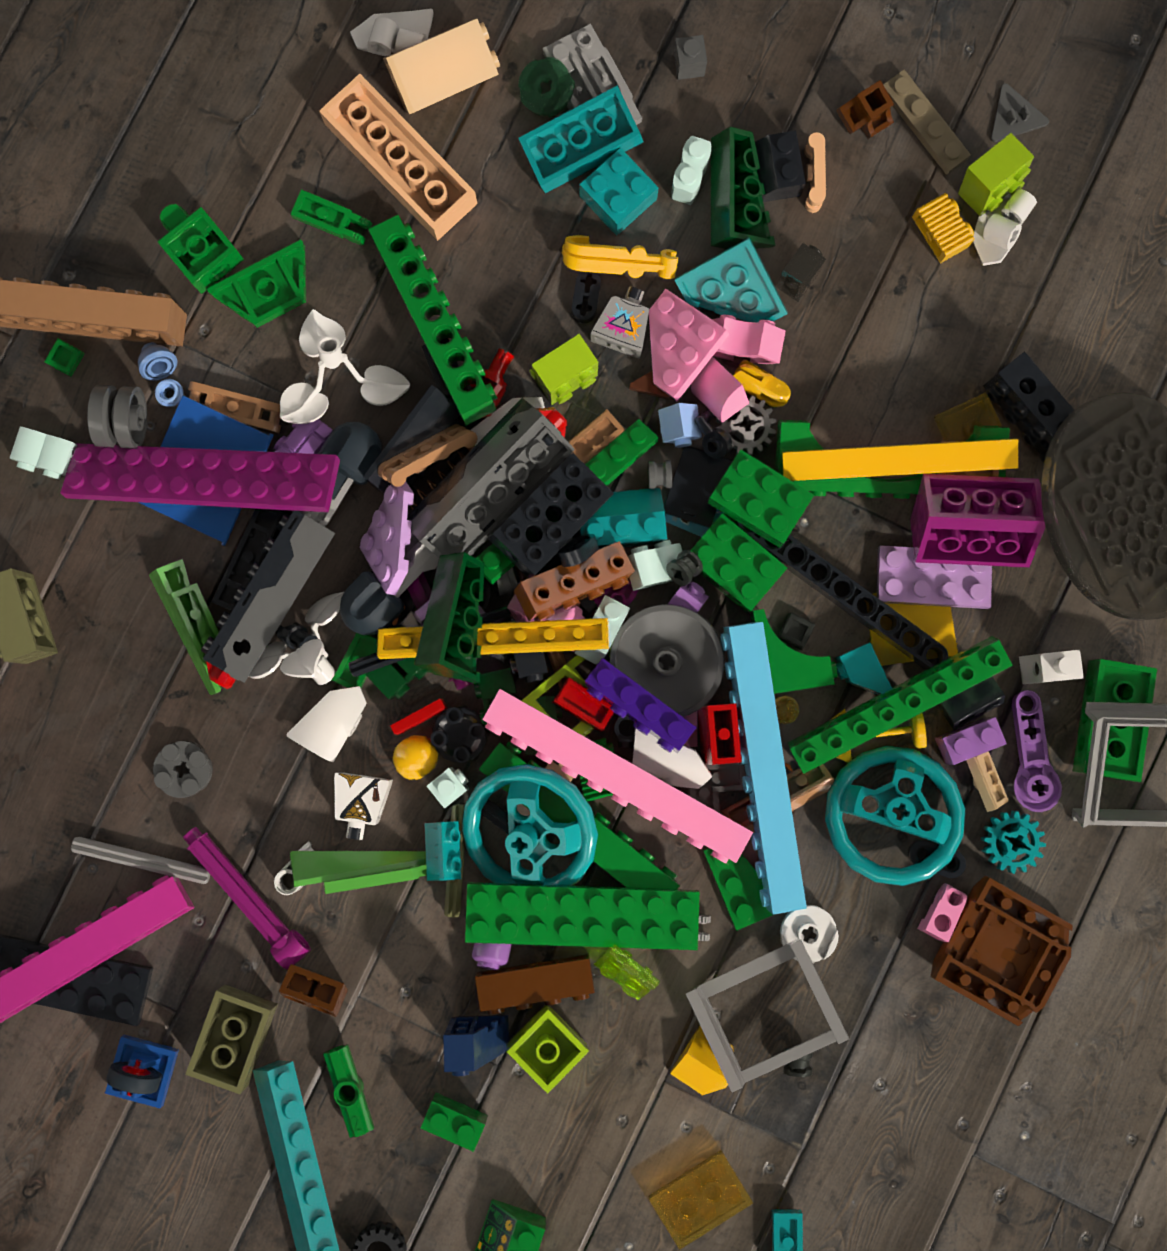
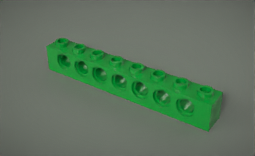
[368,215,498,425]
[788,636,1013,774]

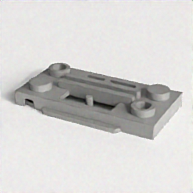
[542,24,642,125]

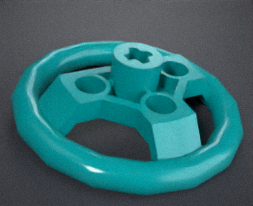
[825,746,965,886]
[462,764,598,886]

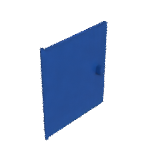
[138,395,274,546]

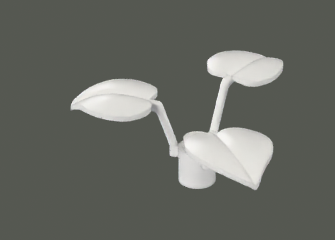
[280,309,410,424]
[248,592,344,685]

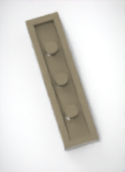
[883,69,971,175]

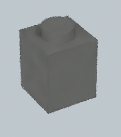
[674,35,707,80]

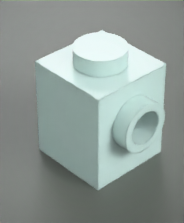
[427,767,469,808]

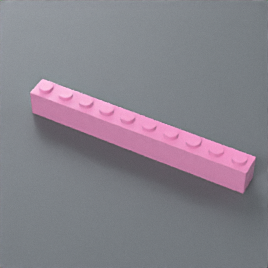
[482,689,753,863]

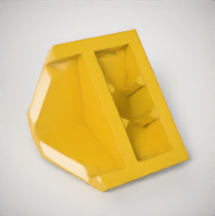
[670,1026,734,1095]

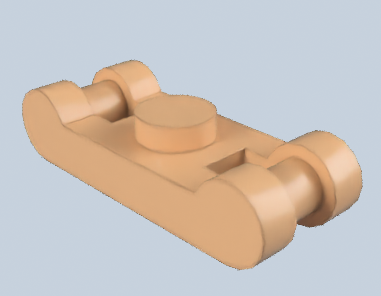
[804,132,826,213]

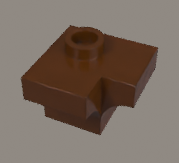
[836,80,894,139]

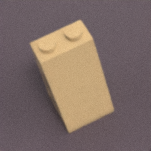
[383,19,500,114]

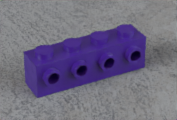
[585,658,697,754]

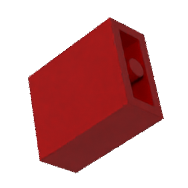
[697,703,742,765]

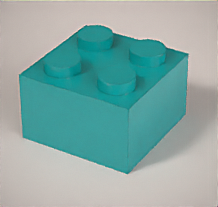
[580,148,659,236]

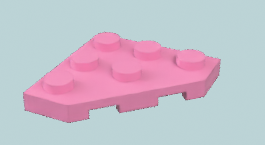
[649,289,729,401]

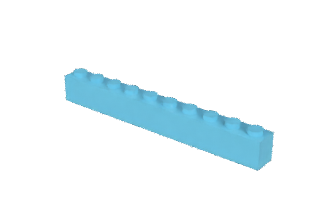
[720,622,807,915]

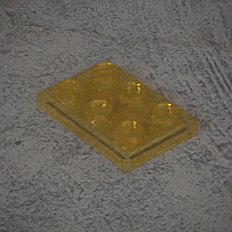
[649,1150,753,1250]

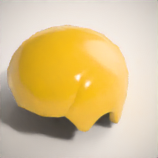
[392,735,439,780]

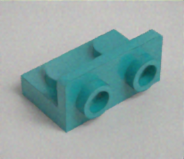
[425,821,462,881]

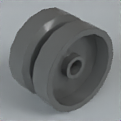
[87,385,147,448]

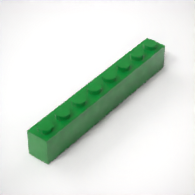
[479,741,680,889]

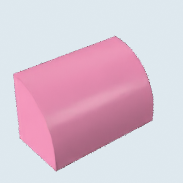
[691,356,749,423]

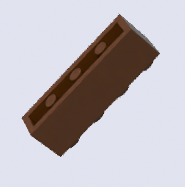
[475,954,595,1015]

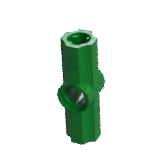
[323,1044,374,1138]

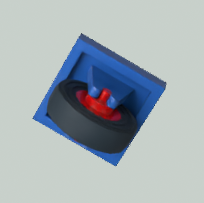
[105,1034,179,1108]

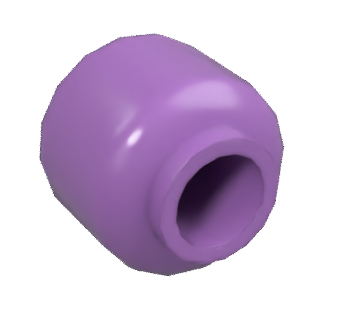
[472,943,512,971]

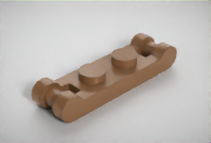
[188,381,281,434]
[378,424,478,487]

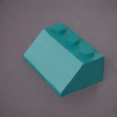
[580,488,667,549]

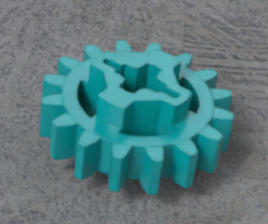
[981,811,1046,874]

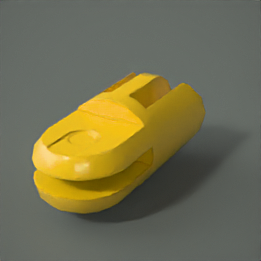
[733,360,791,407]

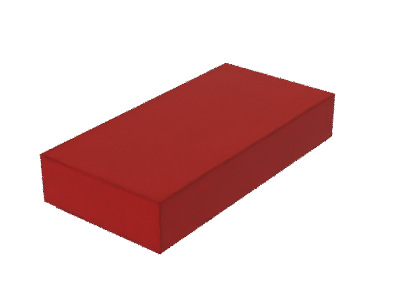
[553,677,614,732]
[390,698,447,735]

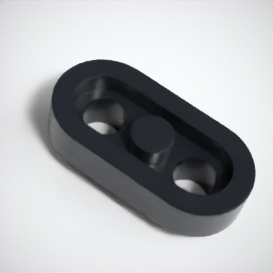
[908,839,966,878]

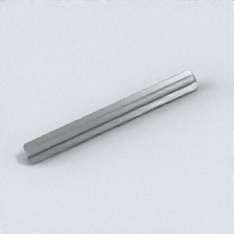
[71,837,211,884]

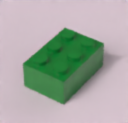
[708,449,814,548]
[690,513,787,614]

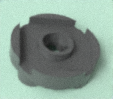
[153,741,213,798]

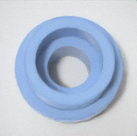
[155,379,184,407]

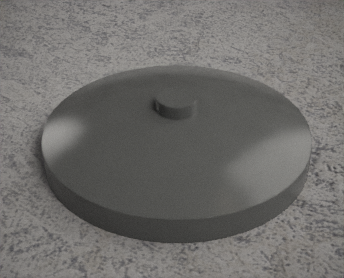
[610,604,725,717]

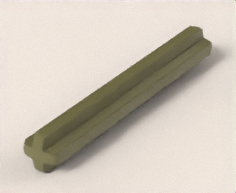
[444,804,465,918]

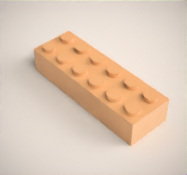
[319,74,477,241]

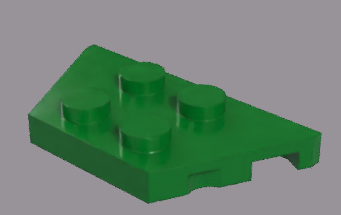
[207,240,306,328]

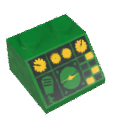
[475,1199,546,1251]

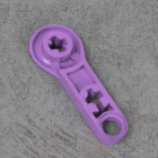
[1012,690,1062,812]

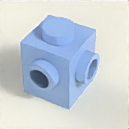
[658,403,702,448]

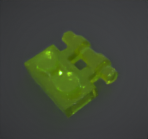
[594,944,660,1001]

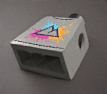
[591,287,649,359]

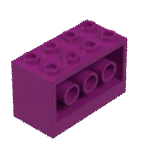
[910,474,1048,568]

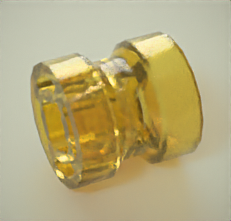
[775,696,800,724]

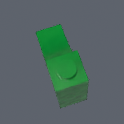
[750,609,837,694]

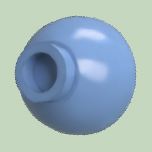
[138,343,177,380]

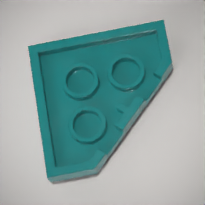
[675,237,788,323]

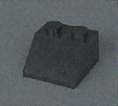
[755,130,806,202]

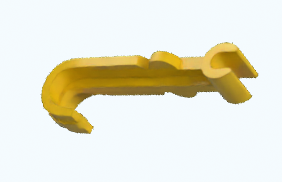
[562,235,678,279]

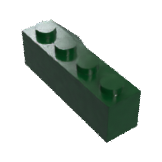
[711,126,776,249]
[414,552,484,683]

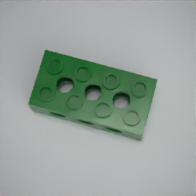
[1072,659,1158,782]

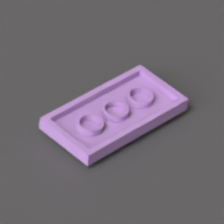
[877,546,992,609]

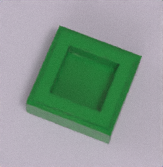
[44,338,85,377]

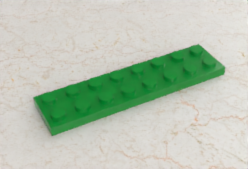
[465,882,700,950]

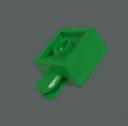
[158,204,244,294]

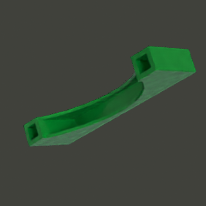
[775,420,1010,499]

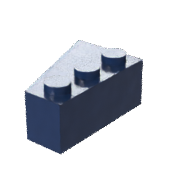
[443,1015,509,1076]

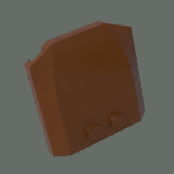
[930,876,1073,1026]

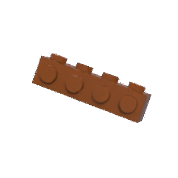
[514,541,635,621]

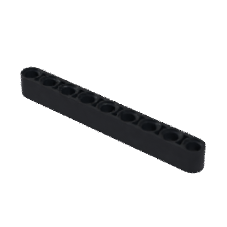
[735,521,948,669]

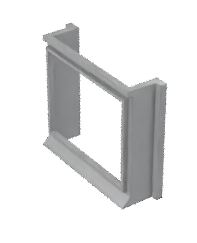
[1071,702,1167,828]
[686,939,849,1092]

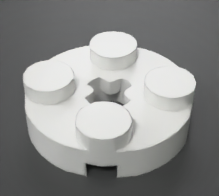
[780,905,839,963]

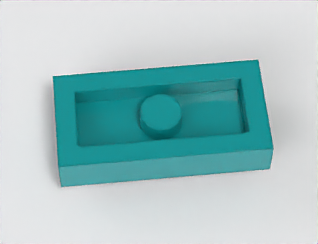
[772,1209,803,1251]

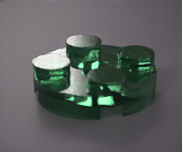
[518,57,575,117]

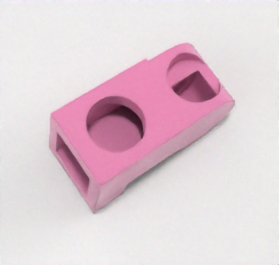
[917,883,967,942]

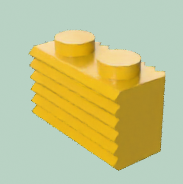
[912,193,974,263]

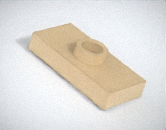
[966,751,1008,812]

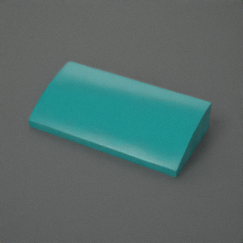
[519,85,644,193]

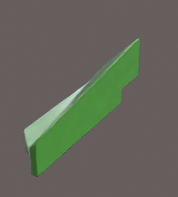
[149,559,221,695]
[290,851,427,894]

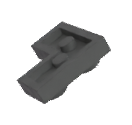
[689,763,745,813]

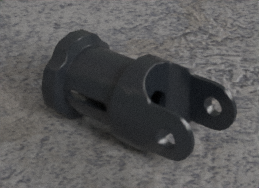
[276,622,320,649]

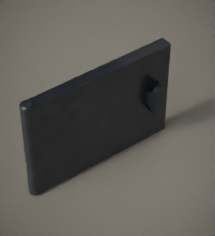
[664,446,733,528]

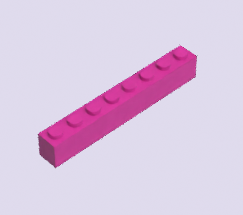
[0,875,195,1023]

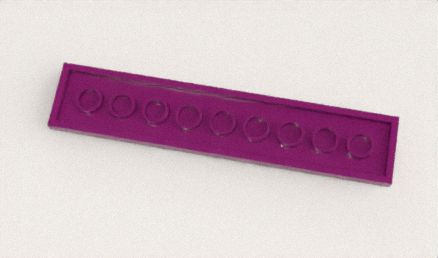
[60,443,340,512]

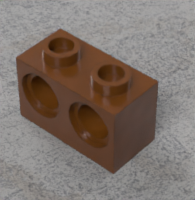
[279,964,348,1017]

